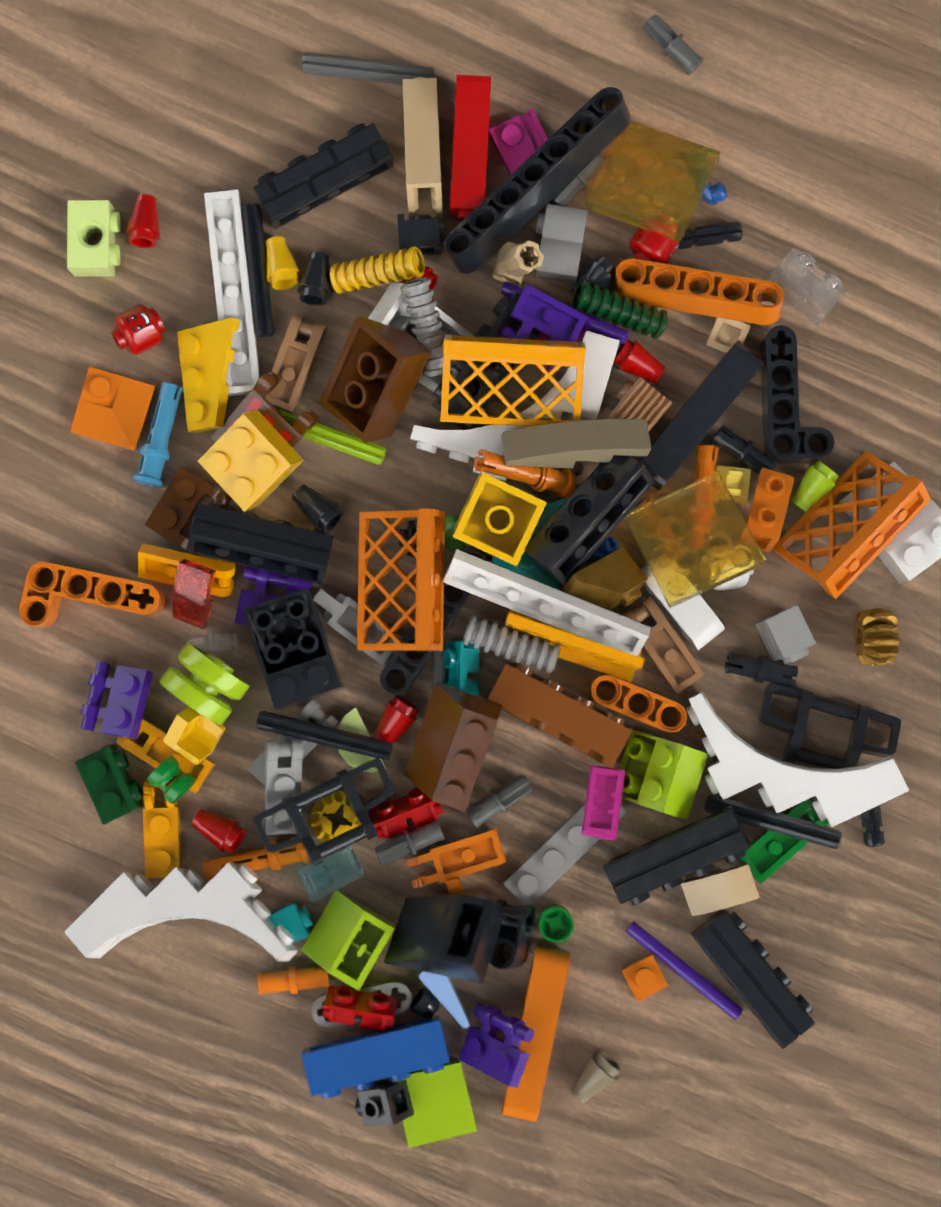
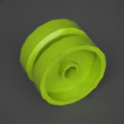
[159,642,250,726]

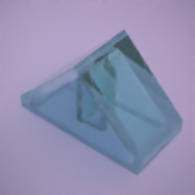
[297,845,364,902]

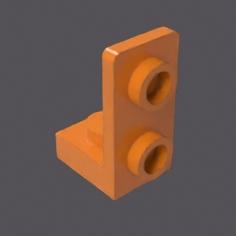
[737,468,794,553]

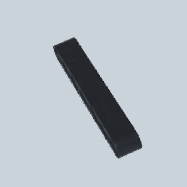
[444,87,631,274]

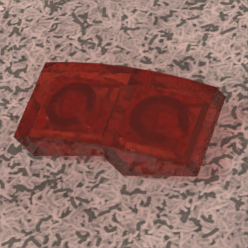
[172,558,216,630]

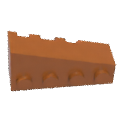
[487,662,632,768]

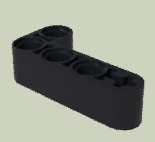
[760,325,835,463]

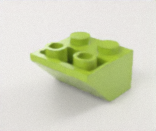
[619,730,708,820]
[301,889,396,991]

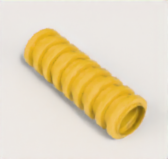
[330,246,425,294]

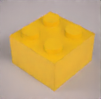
[198,410,304,512]
[451,472,547,566]

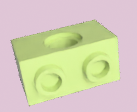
[67,200,121,277]

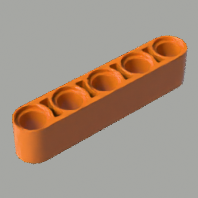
[616,259,784,325]
[501,945,571,1122]

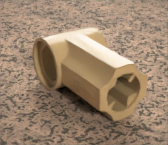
[492,240,544,286]

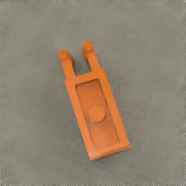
[404,828,506,888]

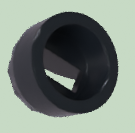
[410,986,440,1018]

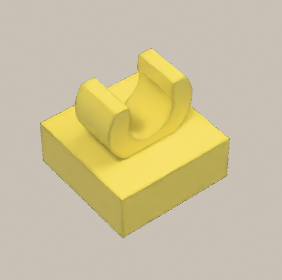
[713,465,751,505]

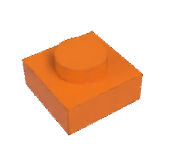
[621,953,668,1002]

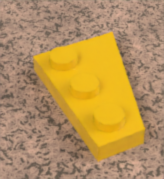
[177,317,240,433]

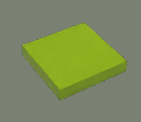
[403,1060,477,1148]

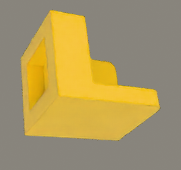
[162,707,225,765]

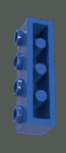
[301,1015,450,1099]

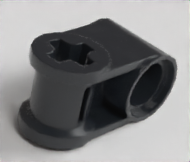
[490,899,535,969]

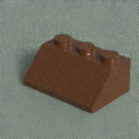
[319,316,431,443]
[404,682,502,812]

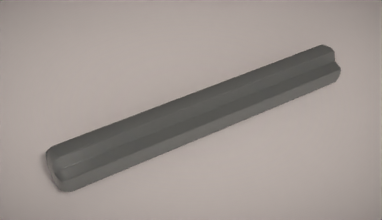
[302,53,435,85]

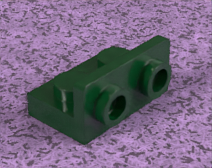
[75,744,144,825]

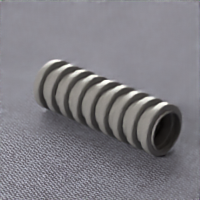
[400,277,454,377]
[462,615,561,674]

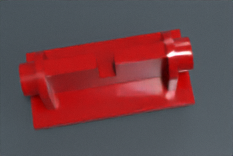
[369,788,443,839]
[323,986,398,1032]

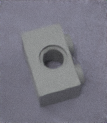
[755,605,816,664]

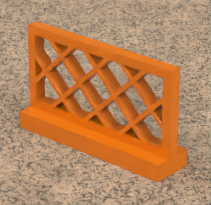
[773,451,931,600]
[357,508,445,651]

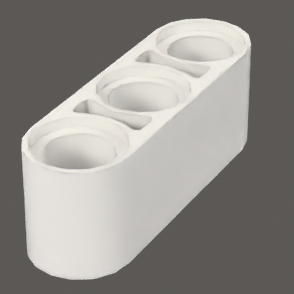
[641,552,725,651]

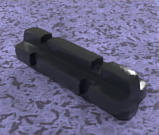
[676,221,743,249]
[861,805,885,847]

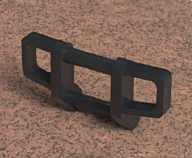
[759,683,901,769]
[252,758,394,867]

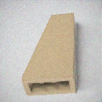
[403,77,443,221]

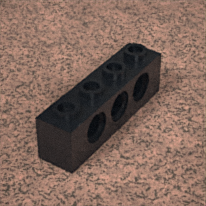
[431,292,539,430]
[524,455,656,586]

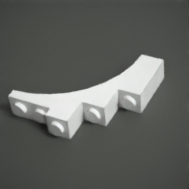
[410,331,620,482]
[686,692,910,827]
[64,862,298,961]

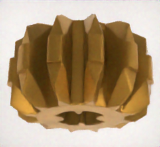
[853,608,900,667]

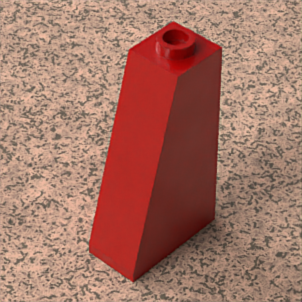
[450,75,491,222]

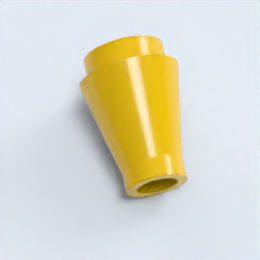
[265,236,300,290]

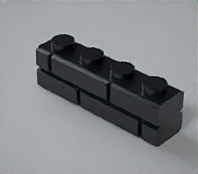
[253,123,394,230]
[186,503,334,585]
[603,805,750,906]
[690,909,815,1049]

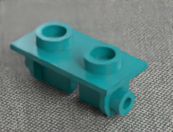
[443,641,480,696]

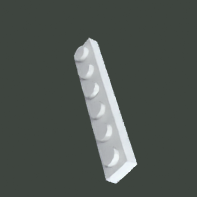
[204,189,260,396]
[443,549,651,656]

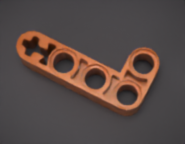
[19,562,165,628]

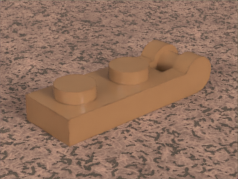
[265,314,327,414]
[621,596,705,695]

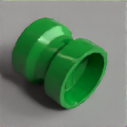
[147,755,197,805]
[538,904,574,943]

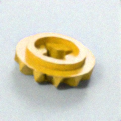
[311,791,359,842]

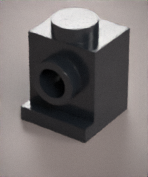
[397,214,447,255]
[355,1080,414,1126]

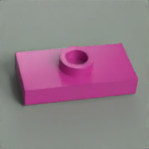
[581,765,625,841]

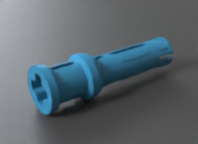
[132,382,183,488]

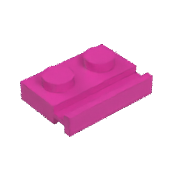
[489,109,548,176]

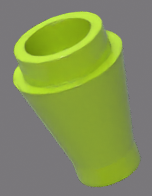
[790,460,839,512]

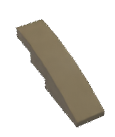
[501,419,651,468]

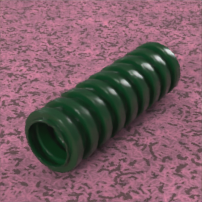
[573,280,668,339]

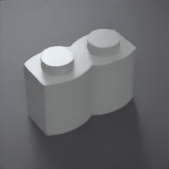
[536,204,588,283]

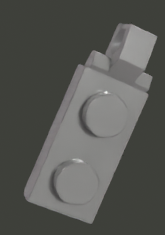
[313,589,403,665]

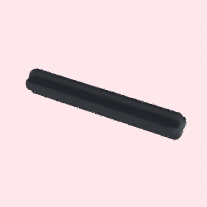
[242,204,274,338]
[256,711,393,761]
[704,794,842,849]

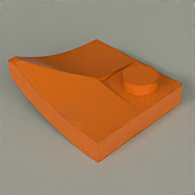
[70,366,156,451]

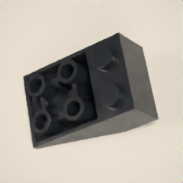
[243,588,344,710]
[384,894,503,984]

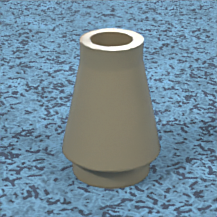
[571,1050,621,1104]

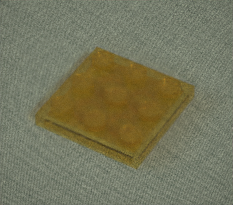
[585,121,720,242]
[624,471,766,608]

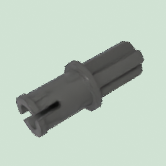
[643,14,703,76]
[550,154,607,207]
[466,774,533,828]
[375,820,445,865]

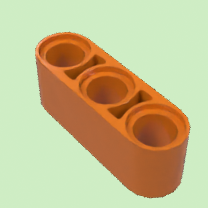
[589,675,687,733]

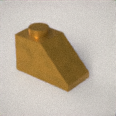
[561,547,648,609]

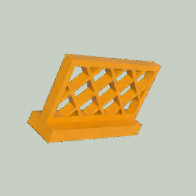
[440,335,586,427]
[505,609,645,683]

